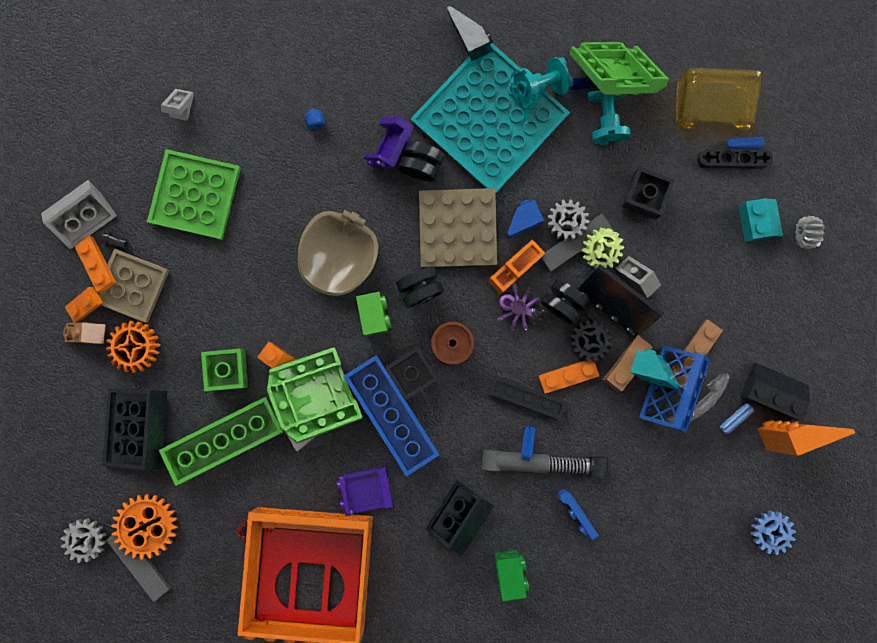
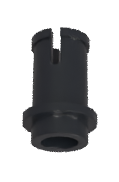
[101,232,128,251]

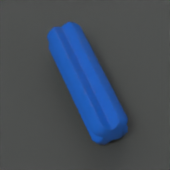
[726,137,765,149]
[521,426,535,461]

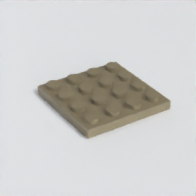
[419,188,497,267]

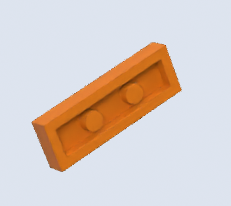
[75,236,116,294]
[538,358,599,394]

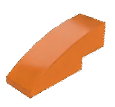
[487,239,545,295]

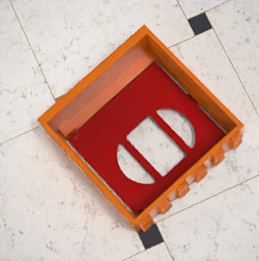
[238,507,373,643]

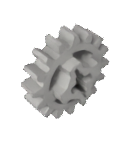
[547,199,589,241]
[61,518,107,563]

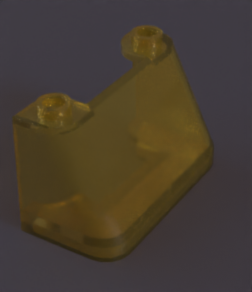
[676,68,762,130]

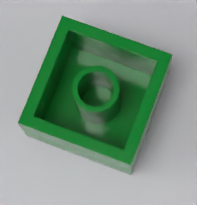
[494,550,529,601]

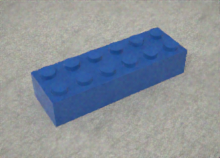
[343,355,440,476]

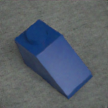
[506,200,544,239]

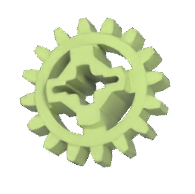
[582,228,624,268]

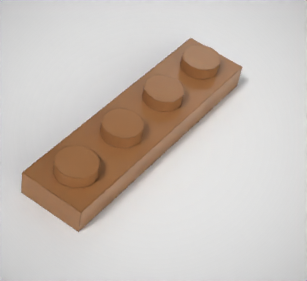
[672,319,723,393]

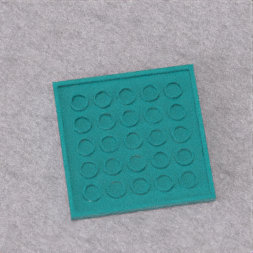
[410,43,570,194]

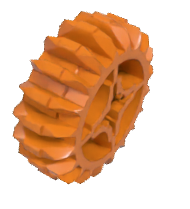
[105,321,161,373]

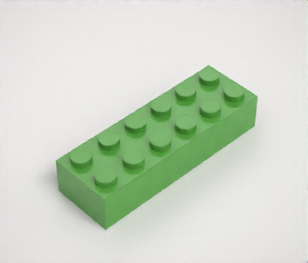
[159,397,284,486]

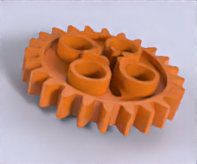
[111,494,178,560]

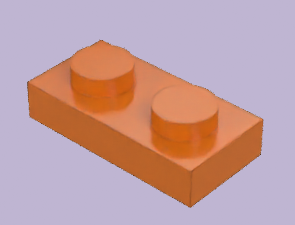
[65,287,103,323]

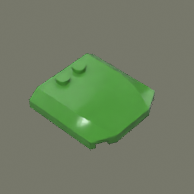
[570,42,669,96]
[267,347,363,443]

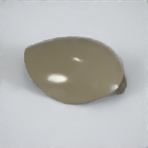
[298,210,378,296]

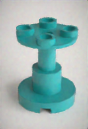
[511,57,573,108]
[588,90,631,145]

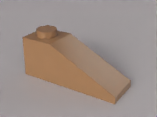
[602,336,652,392]

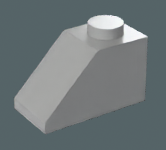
[615,256,661,298]

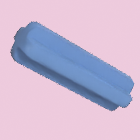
[720,404,754,434]

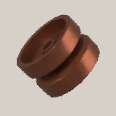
[431,322,474,365]

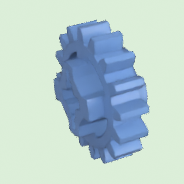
[751,511,796,555]

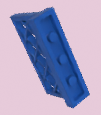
[639,346,710,433]

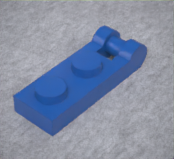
[558,489,599,540]

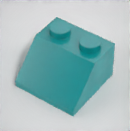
[738,198,783,243]
[630,349,681,390]

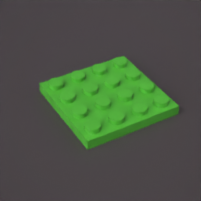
[147,149,241,240]

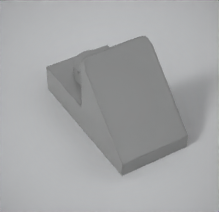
[161,89,194,121]

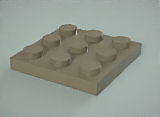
[97,249,169,323]

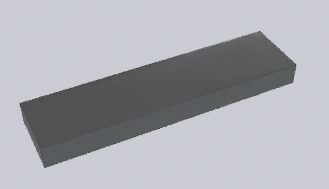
[540,214,613,272]
[106,534,171,602]

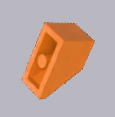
[257,342,297,368]

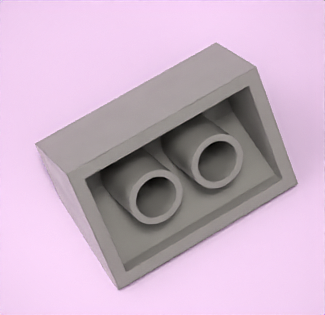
[41,180,117,249]

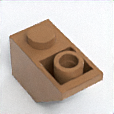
[63,323,105,344]

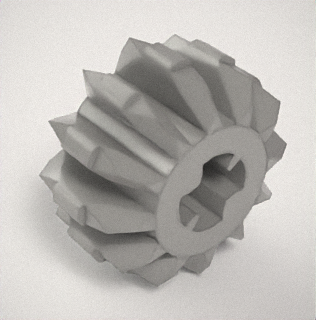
[795,216,825,249]

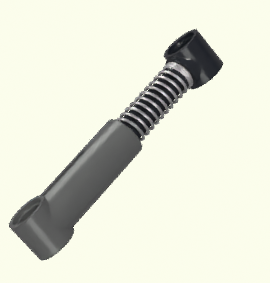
[482,450,608,478]

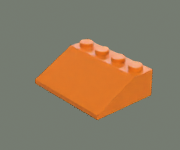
[757,420,855,456]

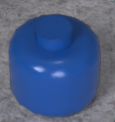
[304,109,325,130]

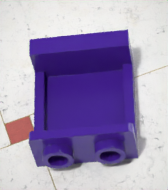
[362,116,414,169]
[337,466,394,516]

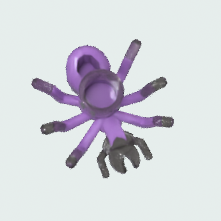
[497,283,545,333]

